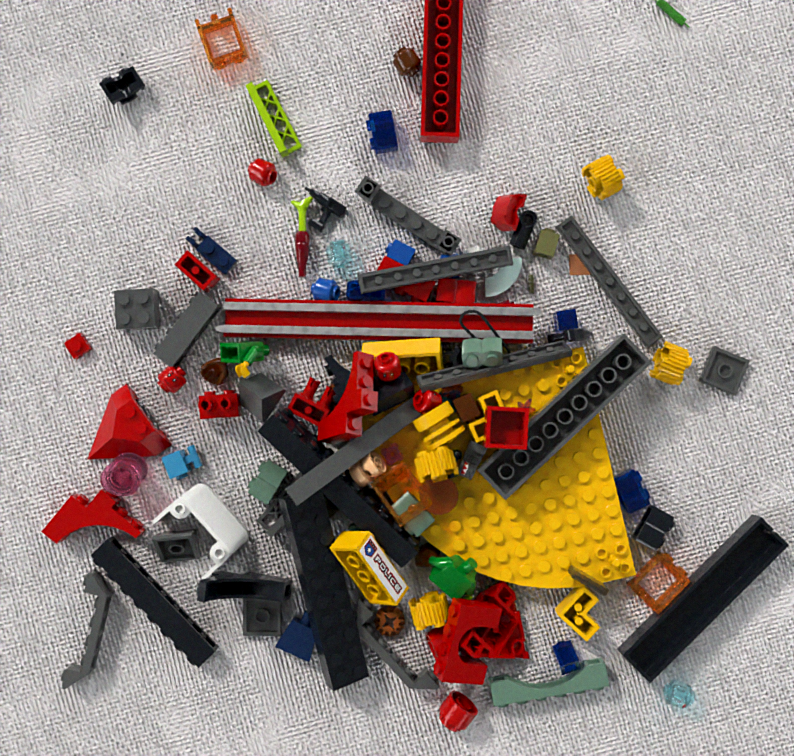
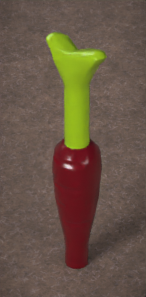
[291,197,313,278]

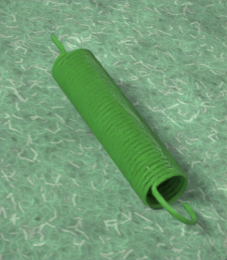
[655,0,690,28]

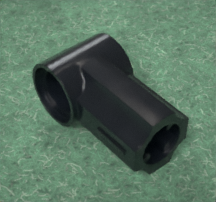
[509,210,537,250]

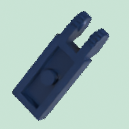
[185,227,237,275]

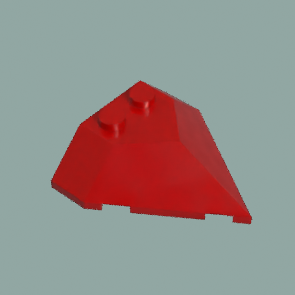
[87,384,172,460]
[459,581,530,659]

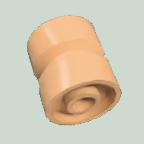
[349,451,387,487]

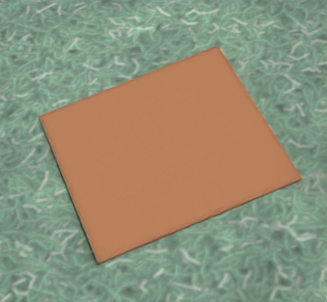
[569,254,590,275]

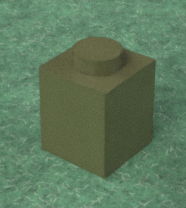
[532,228,560,260]

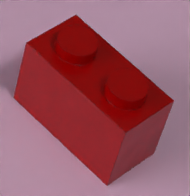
[174,250,220,293]

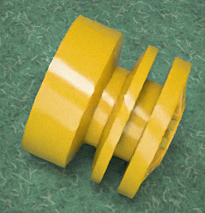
[412,400,465,451]

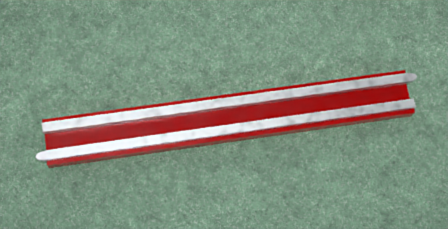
[215,298,542,344]

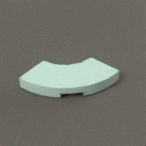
[484,258,522,298]

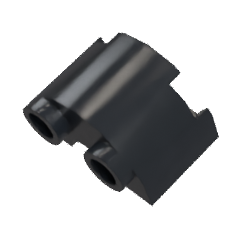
[99,66,145,105]

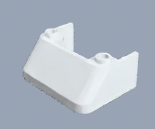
[152,483,249,579]

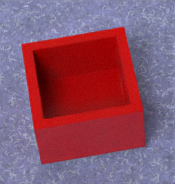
[483,406,529,450]

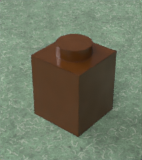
[451,392,480,424]

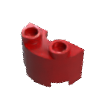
[491,193,527,232]

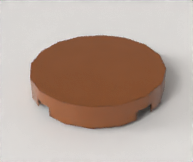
[419,478,459,515]

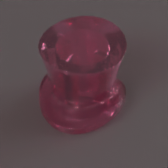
[100,452,148,496]

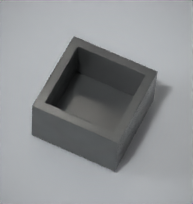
[114,288,161,331]

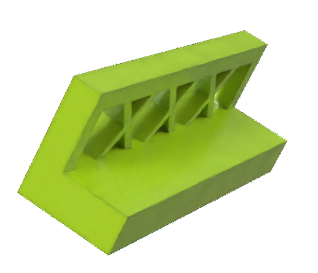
[245,80,302,158]

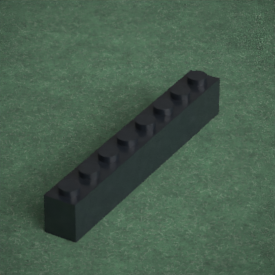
[91,536,219,668]

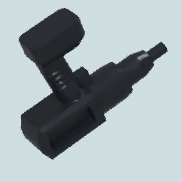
[305,186,347,233]
[547,328,593,343]

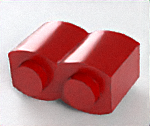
[436,278,477,303]

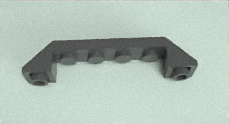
[355,175,462,256]
[61,570,112,689]
[356,596,439,690]

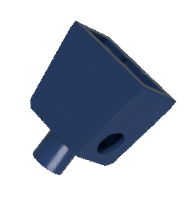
[275,610,315,662]

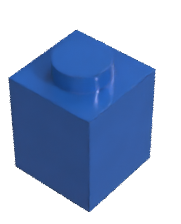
[385,239,416,265]

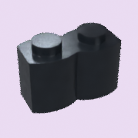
[632,504,674,551]

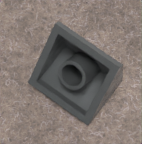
[238,373,286,423]
[152,529,200,563]

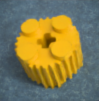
[581,154,625,201]
[649,341,692,386]
[414,445,459,484]
[408,590,449,631]

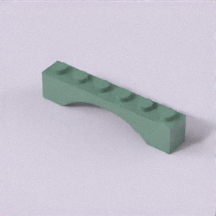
[488,657,609,708]

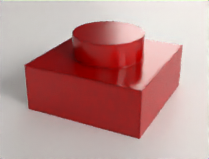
[64,333,92,359]

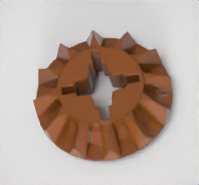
[374,605,405,637]

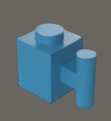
[162,445,203,481]

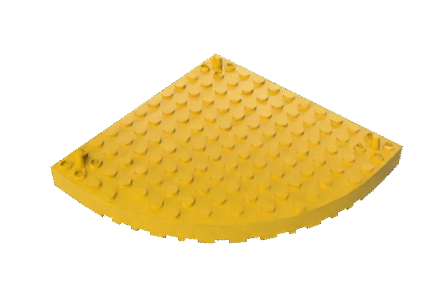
[362,347,636,588]

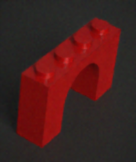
[433,598,503,685]

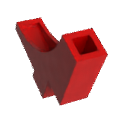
[317,351,378,444]
[41,488,146,544]

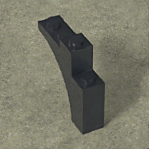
[324,355,415,417]
[196,570,293,602]

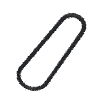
[459,310,511,353]

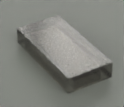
[568,565,609,596]

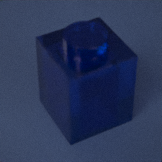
[553,309,578,332]
[552,640,580,675]

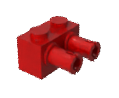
[288,377,335,426]
[198,390,242,419]

